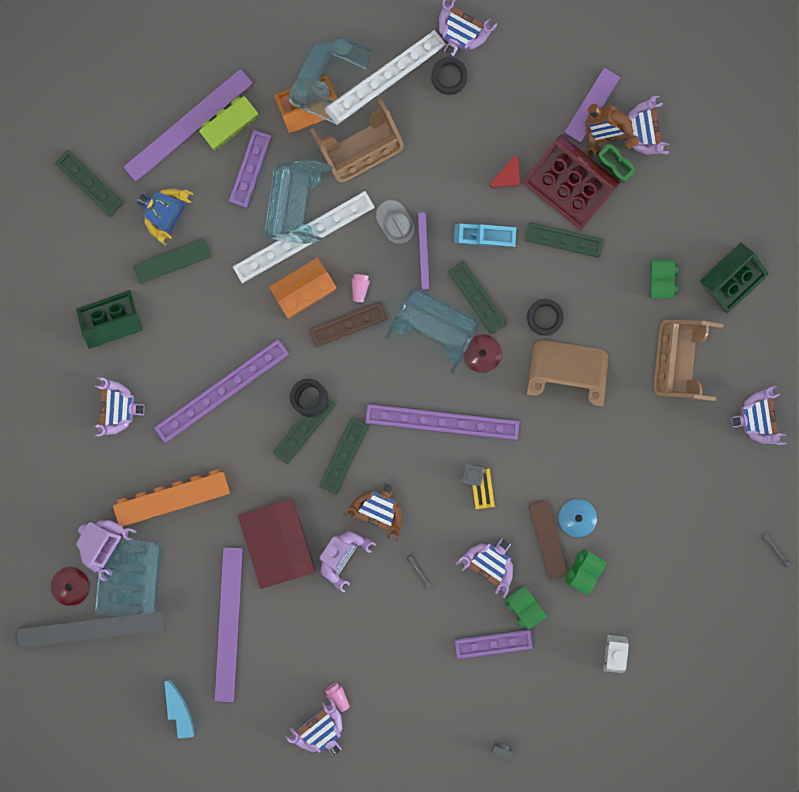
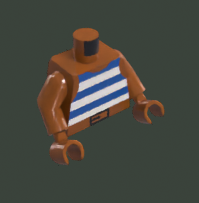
[585,104,640,157]
[343,483,402,541]

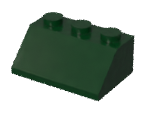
[699,242,769,314]
[76,290,143,349]

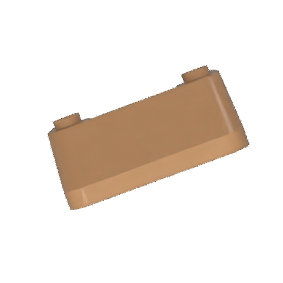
[310,95,404,182]
[653,320,723,401]

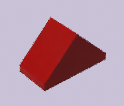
[489,155,520,188]

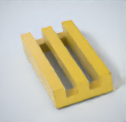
[472,469,495,509]

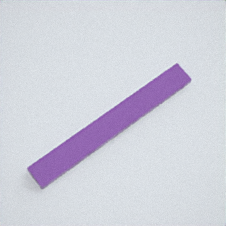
[124,69,253,182]
[154,339,290,443]
[365,404,520,440]
[215,547,243,702]

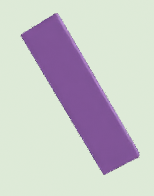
[564,68,621,143]
[229,130,272,208]
[418,212,429,291]
[454,629,533,659]

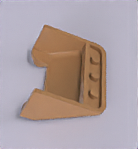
[525,340,609,407]

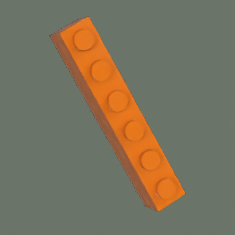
[113,469,231,526]

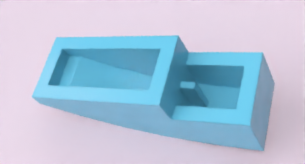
[454,223,516,247]
[164,679,195,738]

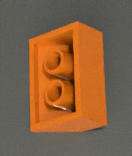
[274,75,337,133]
[269,257,337,319]

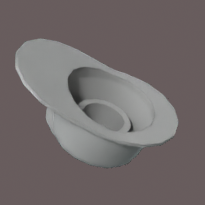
[376,200,414,244]

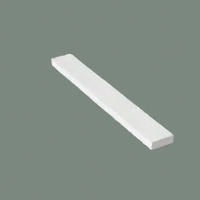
[325,30,447,124]
[233,191,375,284]

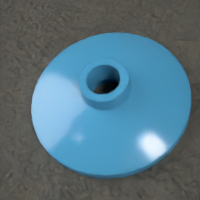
[559,499,597,537]

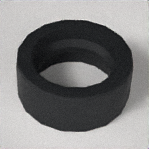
[431,57,468,95]
[527,299,564,336]
[290,378,328,417]

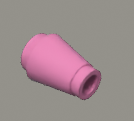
[351,274,370,302]
[324,682,350,712]

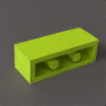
[199,96,260,151]

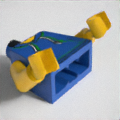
[137,189,194,245]

